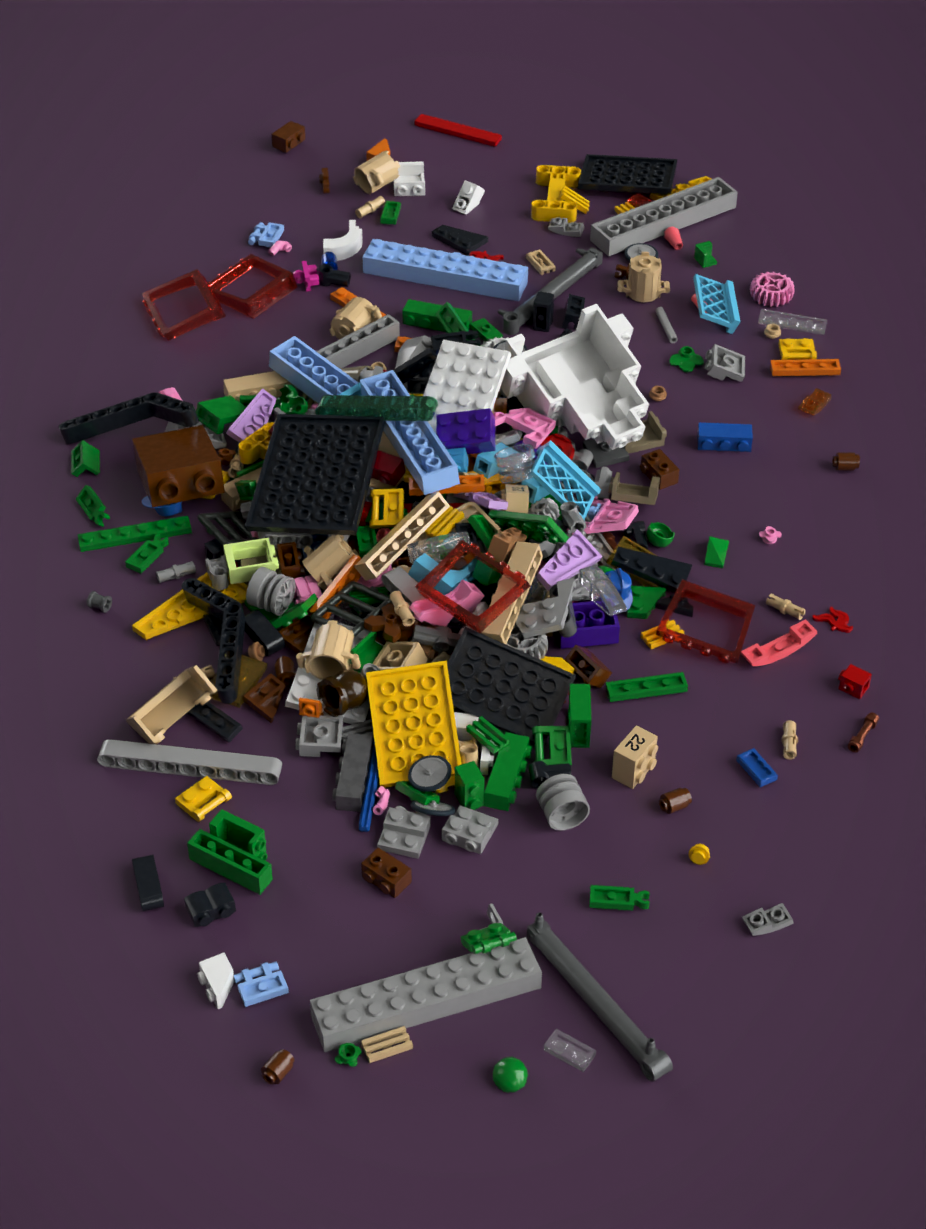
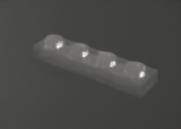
[758,309,827,335]

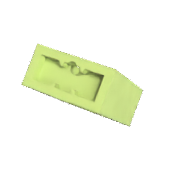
[223,537,279,584]

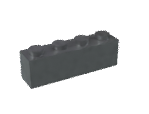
[332,733,373,812]

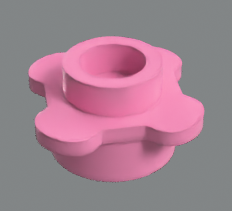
[759,526,782,544]

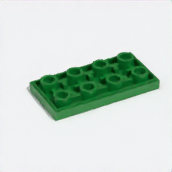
[488,510,568,544]

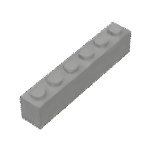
[316,314,400,369]

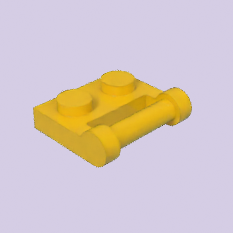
[778,338,817,360]
[369,488,404,529]
[175,776,232,822]

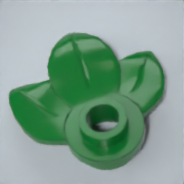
[670,346,704,373]

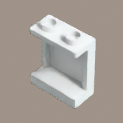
[393,161,425,196]

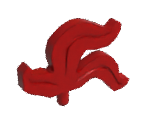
[469,251,504,261]
[812,607,853,633]

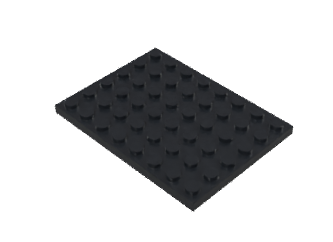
[245,414,385,535]

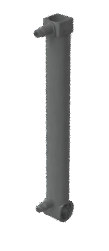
[498,247,603,335]
[527,912,673,1082]

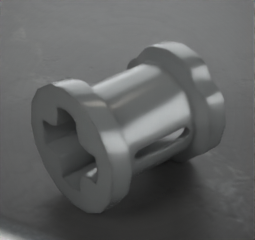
[87,591,112,613]

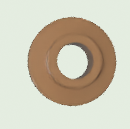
[649,386,667,401]
[248,642,265,662]

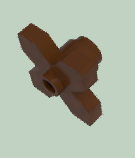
[364,603,418,643]

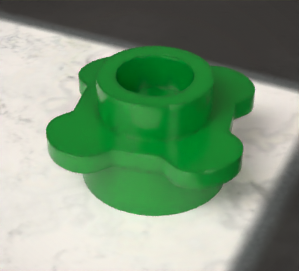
[335,1043,361,1067]

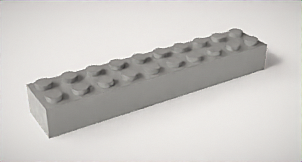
[590,177,738,256]
[310,937,542,1053]

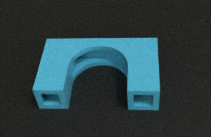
[473,442,561,504]
[408,532,479,597]

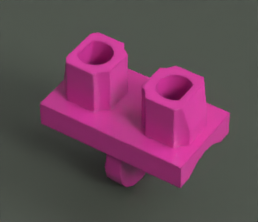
[292,261,319,292]

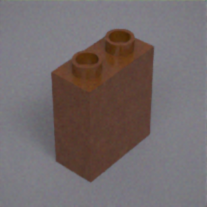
[132,425,225,508]

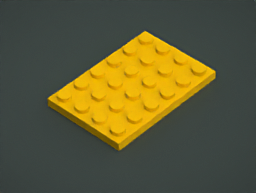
[366,660,462,788]

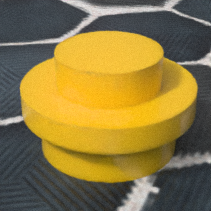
[688,844,710,865]

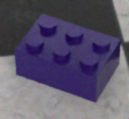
[436,408,496,454]
[557,599,620,649]

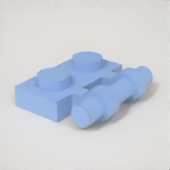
[248,222,284,248]
[234,961,289,1007]

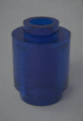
[321,252,338,270]

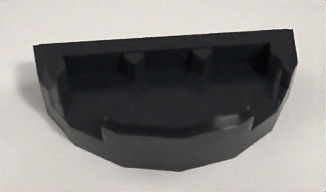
[655,594,694,617]

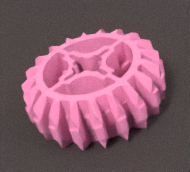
[750,271,795,307]

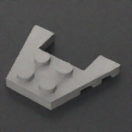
[515,578,576,639]

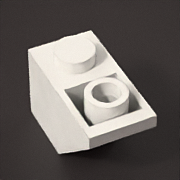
[452,180,485,215]
[197,953,234,1009]

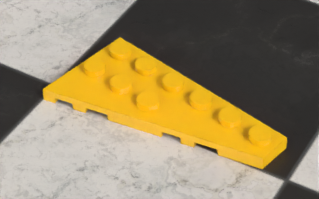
[132,572,248,640]

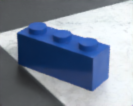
[697,422,753,452]

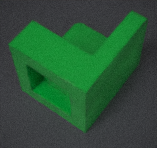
[694,241,717,268]

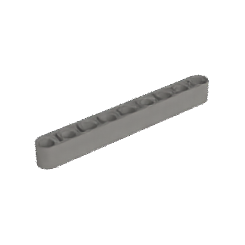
[97,739,282,785]

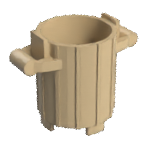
[353,150,400,195]
[617,252,670,303]
[329,297,382,339]
[302,534,359,591]
[296,620,361,680]

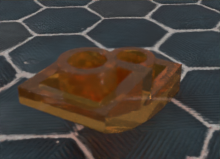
[798,388,832,416]

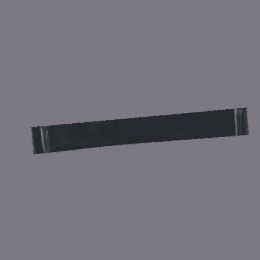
[59,392,199,444]
[182,578,246,704]

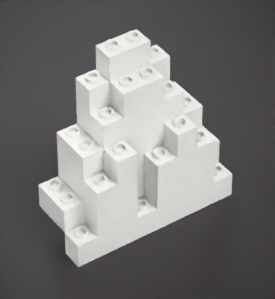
[499,304,649,450]

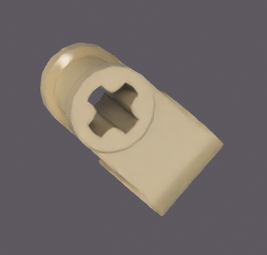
[458,737,479,767]

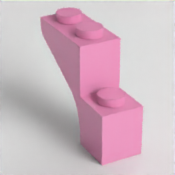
[409,580,485,627]

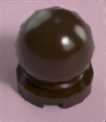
[316,669,368,717]

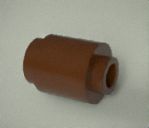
[832,452,860,470]
[275,656,296,686]
[659,787,692,814]
[261,1049,295,1084]

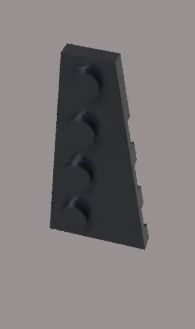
[611,547,692,595]

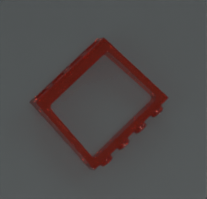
[202,254,298,319]
[142,269,226,341]
[415,540,530,633]
[656,580,755,664]

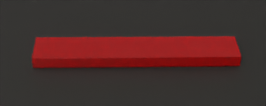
[415,114,502,147]

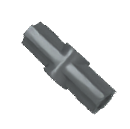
[411,624,461,653]

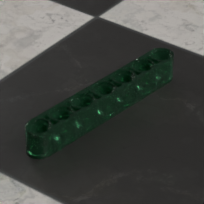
[315,395,438,421]

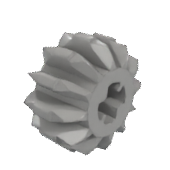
[528,498,560,522]

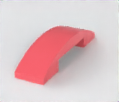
[741,619,817,666]

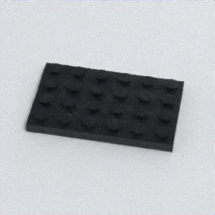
[578,154,678,195]
[447,627,576,747]

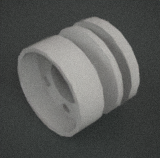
[246,567,296,616]
[536,774,590,831]

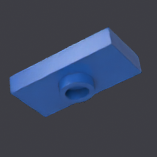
[736,748,778,787]

